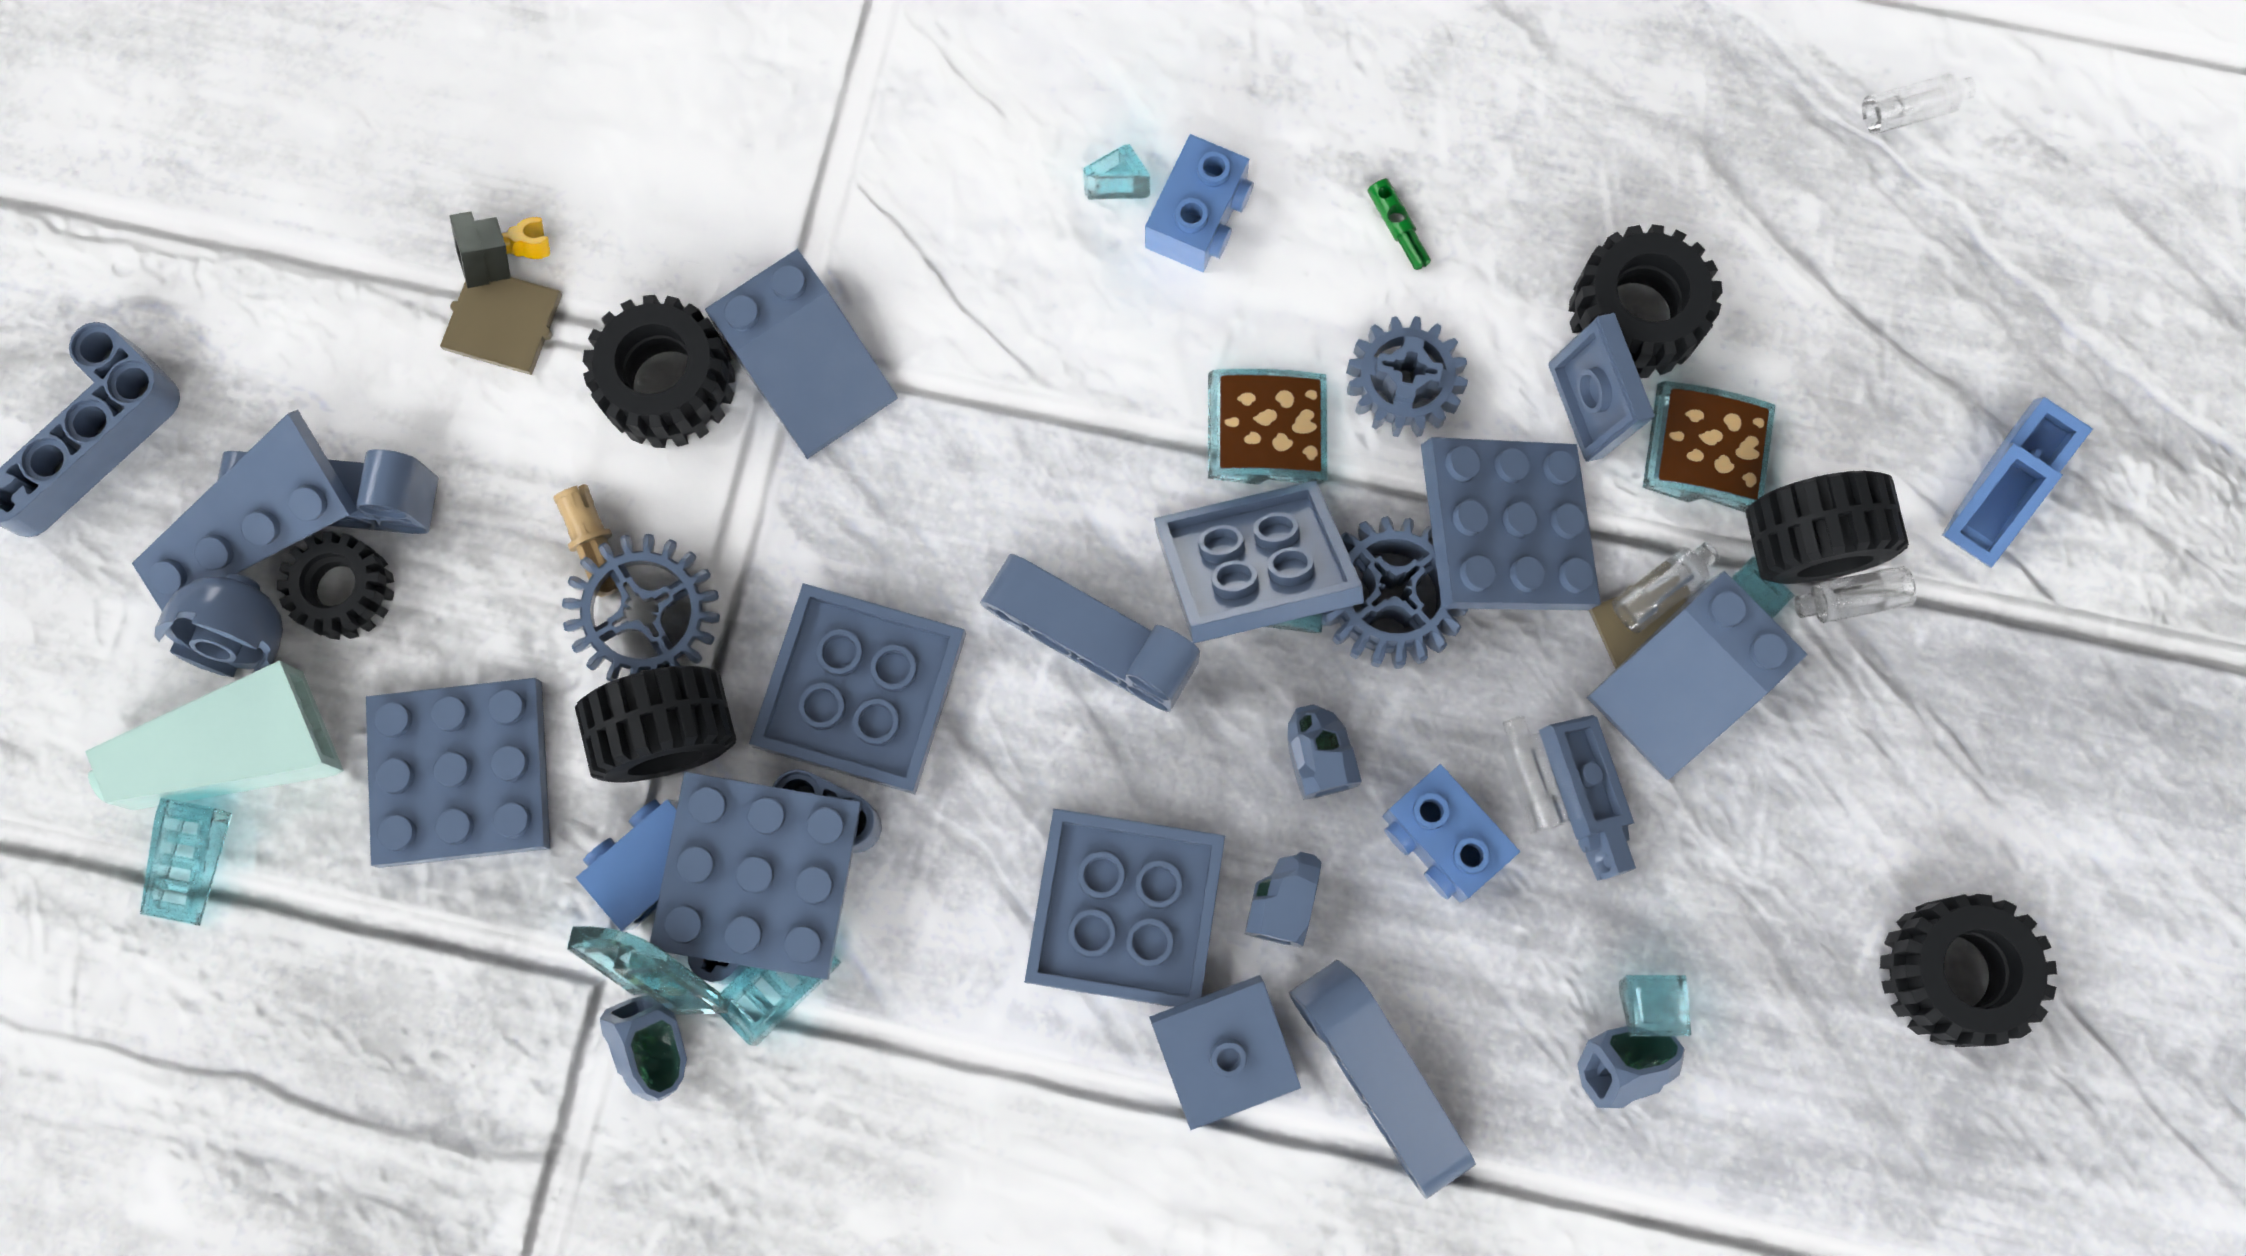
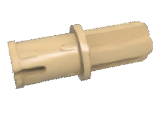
[553,484,619,597]

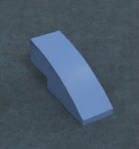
[1942,397,2093,568]

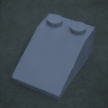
[705,248,898,459]
[1586,571,1808,780]

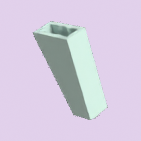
[85,660,344,810]

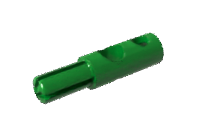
[1367,178,1431,270]

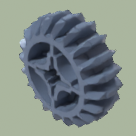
[1321,516,1468,669]
[562,534,720,682]

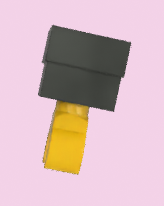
[449,211,550,288]

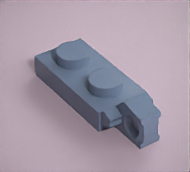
[1539,715,1636,881]

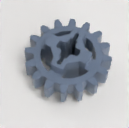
[1346,316,1468,437]

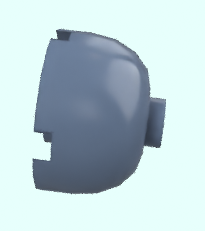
[154,574,283,677]

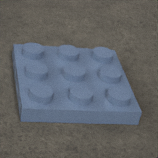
[1421,437,1601,610]
[1154,480,1364,644]
[749,583,966,795]
[366,678,550,868]
[648,771,862,980]
[1024,808,1225,1007]

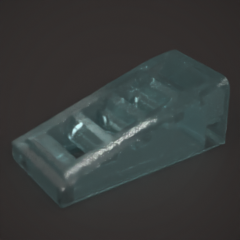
[140,797,232,926]
[710,955,842,1046]

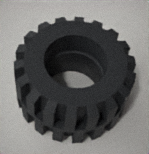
[1569,224,1723,378]
[582,295,736,448]
[1745,470,1909,584]
[575,666,737,783]
[1880,894,2057,1047]

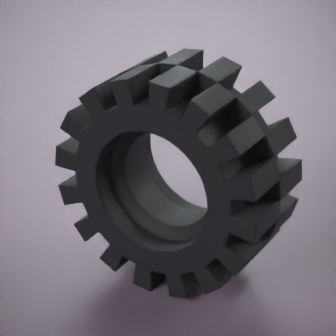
[277,531,394,640]

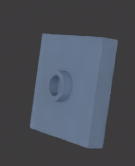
[1548,313,1655,462]
[1149,975,1301,1131]

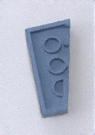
[132,410,358,611]

